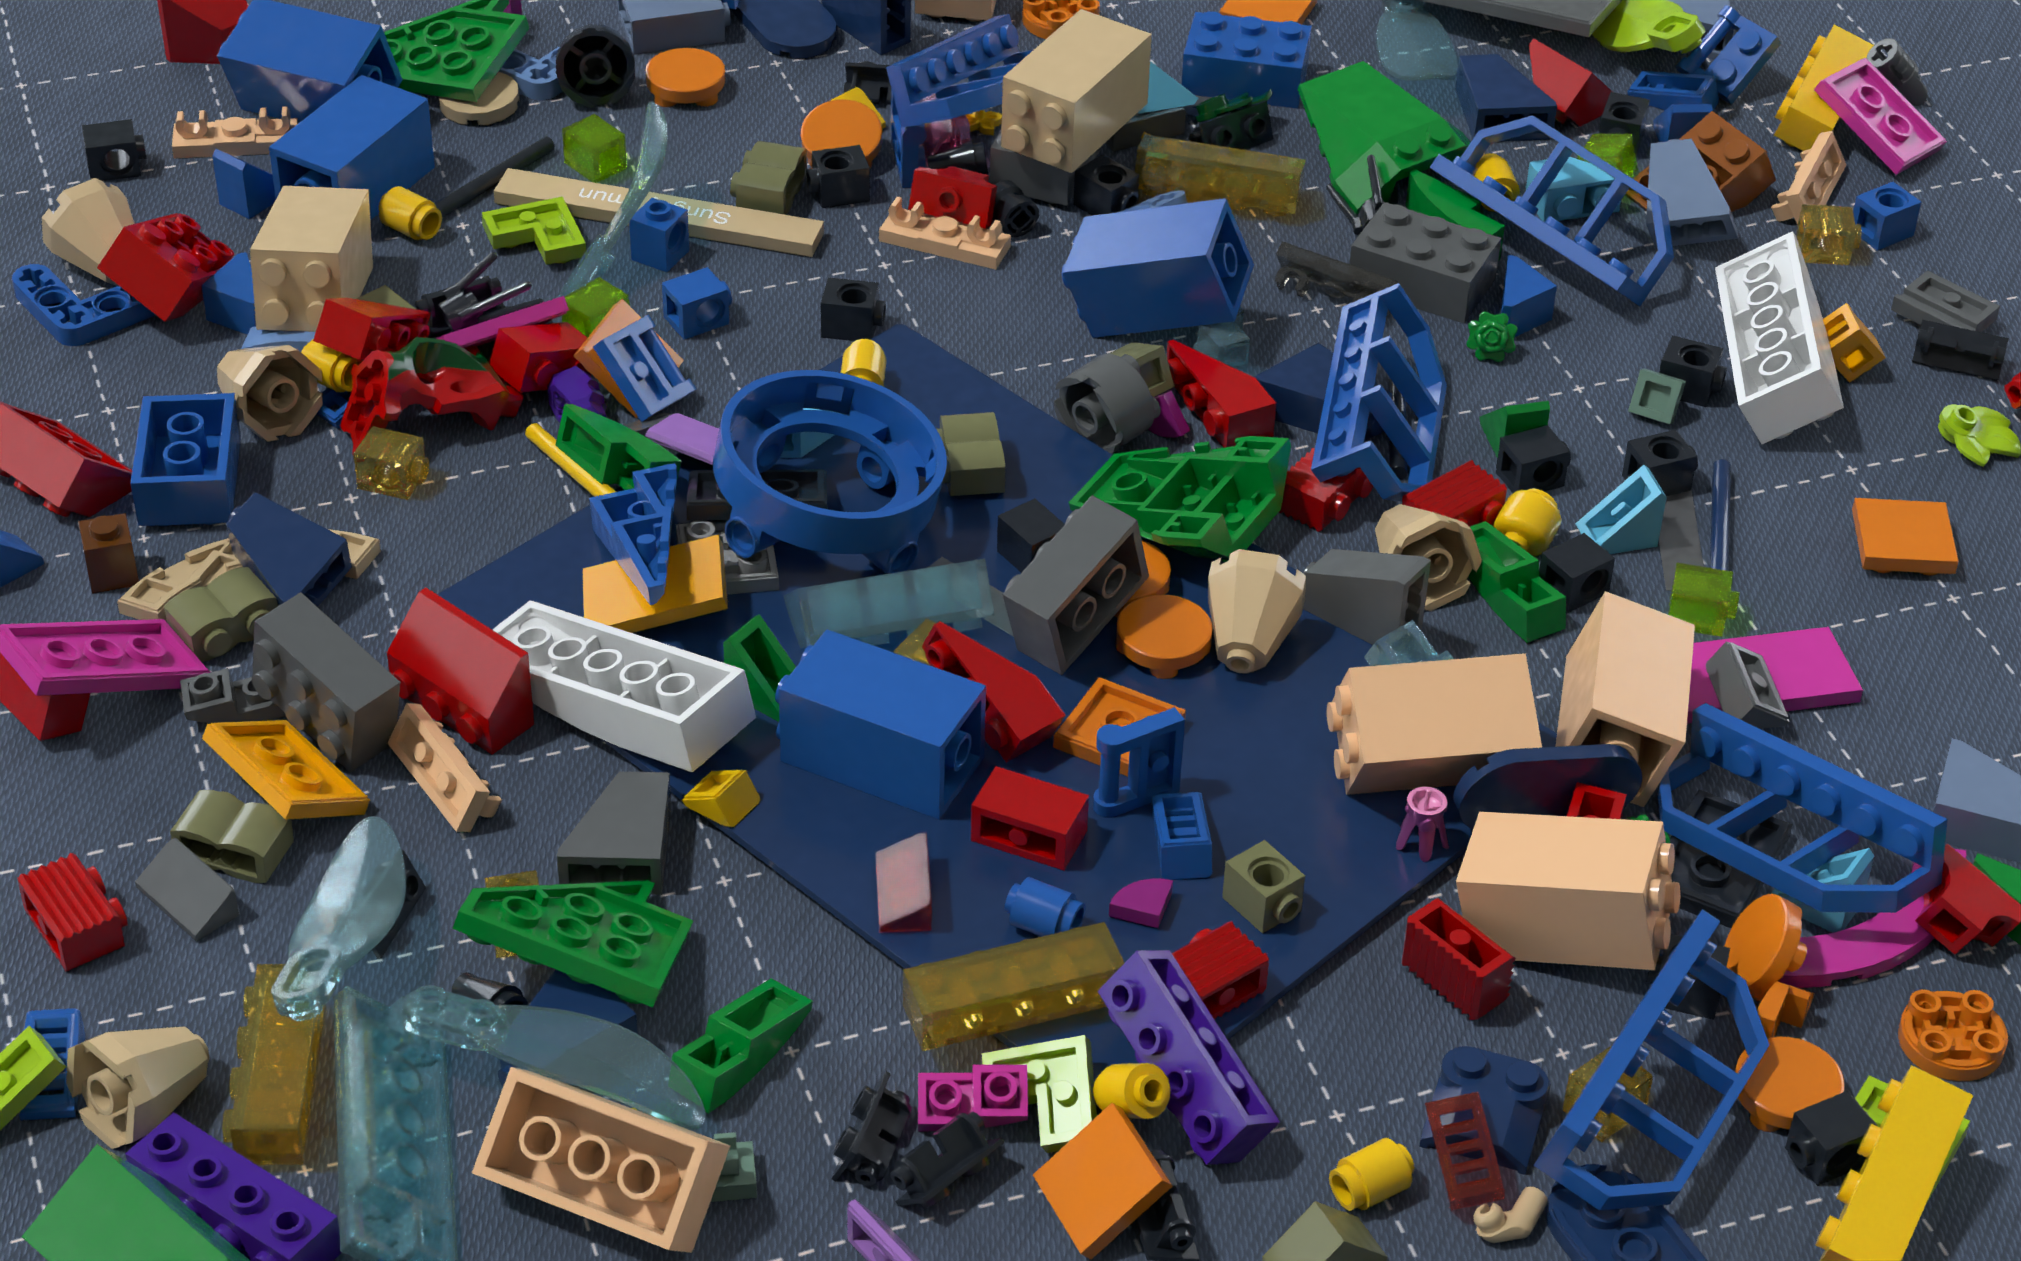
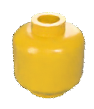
[1493,488,1562,557]

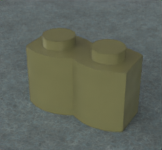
[730,141,807,215]
[937,412,1006,496]
[164,567,278,662]
[170,790,294,883]

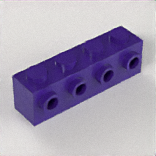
[1098,950,1280,1165]
[125,1112,343,1261]

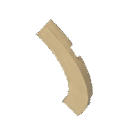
[117,529,381,621]

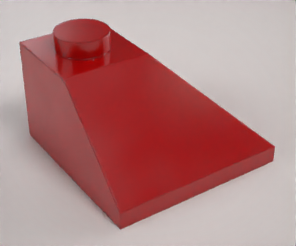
[157,0,249,64]
[1529,38,1613,127]

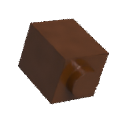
[78,513,139,594]

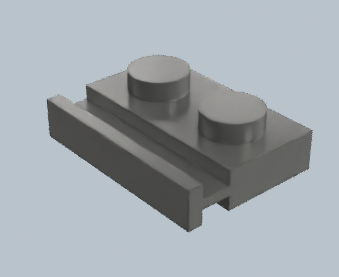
[1891,270,2000,332]

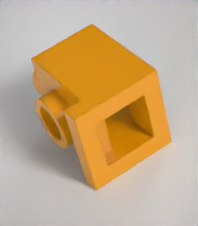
[1823,303,1886,383]

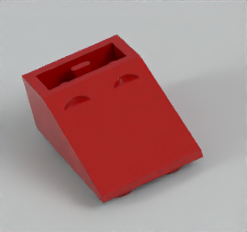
[97,213,234,322]

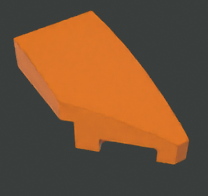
[1757,981,1815,1038]

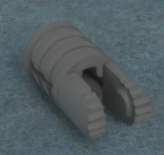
[1866,38,1929,106]

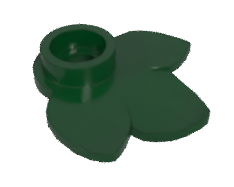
[1195,89,1273,122]

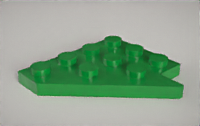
[384,0,529,102]
[452,880,693,1007]

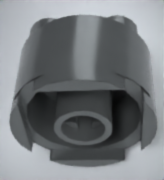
[1054,353,1161,454]

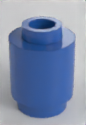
[1004,877,1086,943]

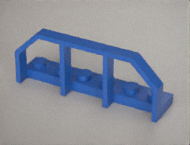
[886,14,1034,128]
[1430,116,1674,306]
[1311,283,1447,502]
[1657,703,1948,913]
[1533,909,1770,1210]

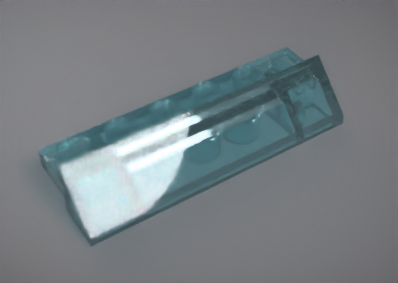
[333,985,458,1261]

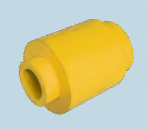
[1473,153,1520,212]
[379,186,442,240]
[301,339,363,392]
[841,339,887,387]
[1093,1063,1170,1119]
[1329,1138,1415,1211]

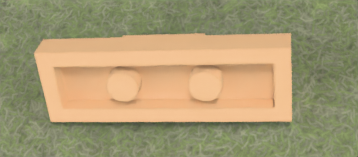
[172,107,298,158]
[1771,131,1846,231]
[879,197,1011,270]
[388,703,502,832]

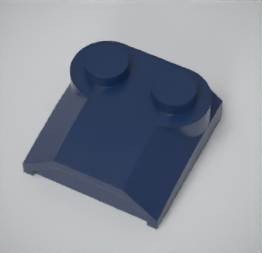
[1419,1046,1551,1175]

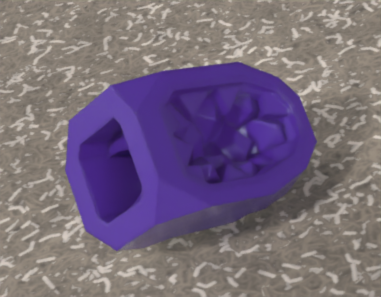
[548,366,607,423]

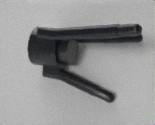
[1326,155,1398,235]
[438,252,544,332]

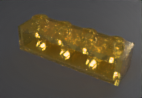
[1134,134,1306,216]
[903,922,1125,1052]
[223,964,327,1165]

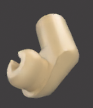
[1473,1187,1548,1243]

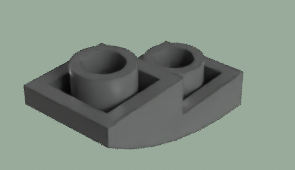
[180,668,286,723]

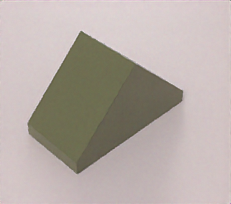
[1262,1201,1387,1261]

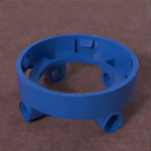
[713,370,947,578]

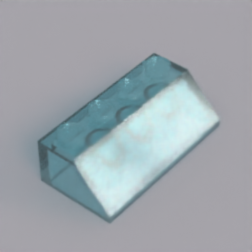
[784,559,995,649]

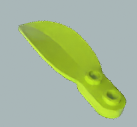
[1593,0,1706,54]

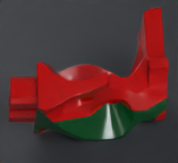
[340,338,523,460]

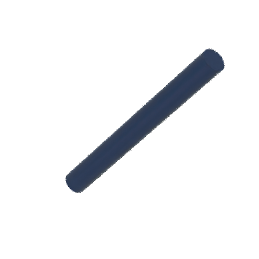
[1709,459,1731,589]

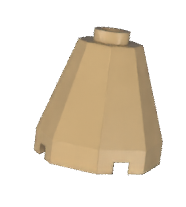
[42,178,134,286]
[217,345,323,442]
[1375,504,1482,611]
[1208,549,1306,674]
[66,1027,209,1149]

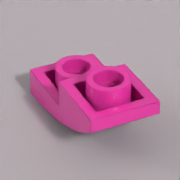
[918,1065,1028,1132]

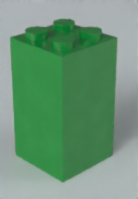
[22,1144,250,1261]

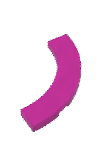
[1778,849,1966,988]

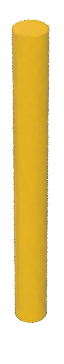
[525,423,616,497]

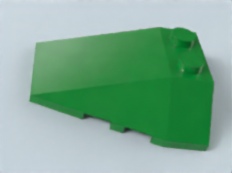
[1298,61,1471,215]
[1068,436,1291,562]

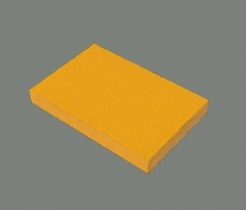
[583,534,728,633]
[202,720,370,820]

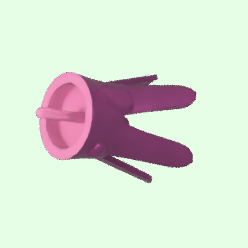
[1396,787,1449,862]

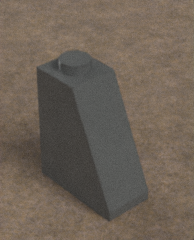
[1303,549,1431,656]
[557,771,671,895]

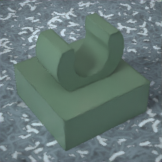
[1628,368,1686,424]
[710,1132,757,1202]

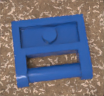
[1675,5,1781,105]
[891,89,927,188]
[593,315,697,422]
[1093,707,1185,818]

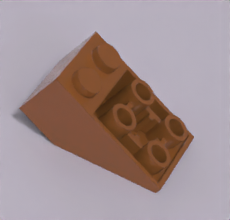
[1625,111,1776,212]

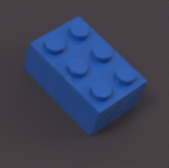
[1181,11,1312,109]
[131,393,241,526]

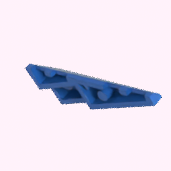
[589,463,677,605]

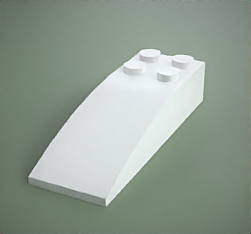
[1715,231,1844,444]
[493,600,756,772]

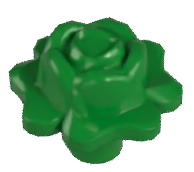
[1466,311,1518,362]

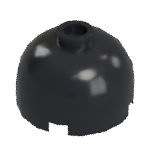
[556,24,635,107]

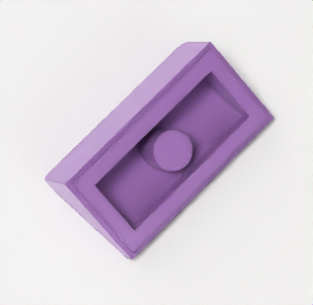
[645,413,719,465]
[847,1199,921,1261]

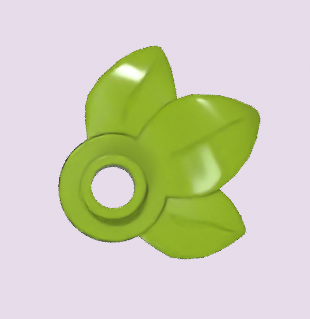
[1938,404,2021,467]

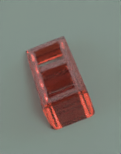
[1425,1092,1505,1211]

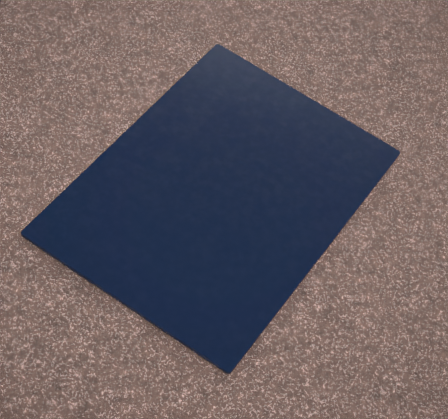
[437,324,1557,1115]

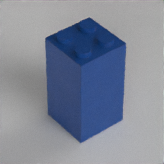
[217,0,403,123]
[269,75,435,221]
[1062,198,1254,338]
[775,629,986,820]

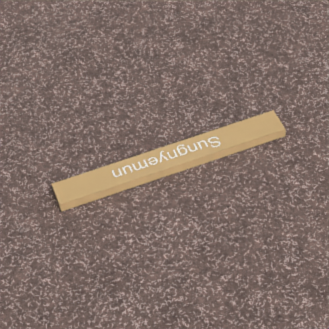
[494,168,824,257]

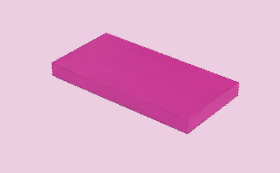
[0,619,210,696]
[1687,627,1863,724]

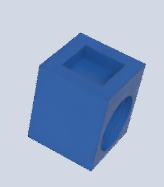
[1849,182,1922,251]
[629,197,690,272]
[662,267,732,340]

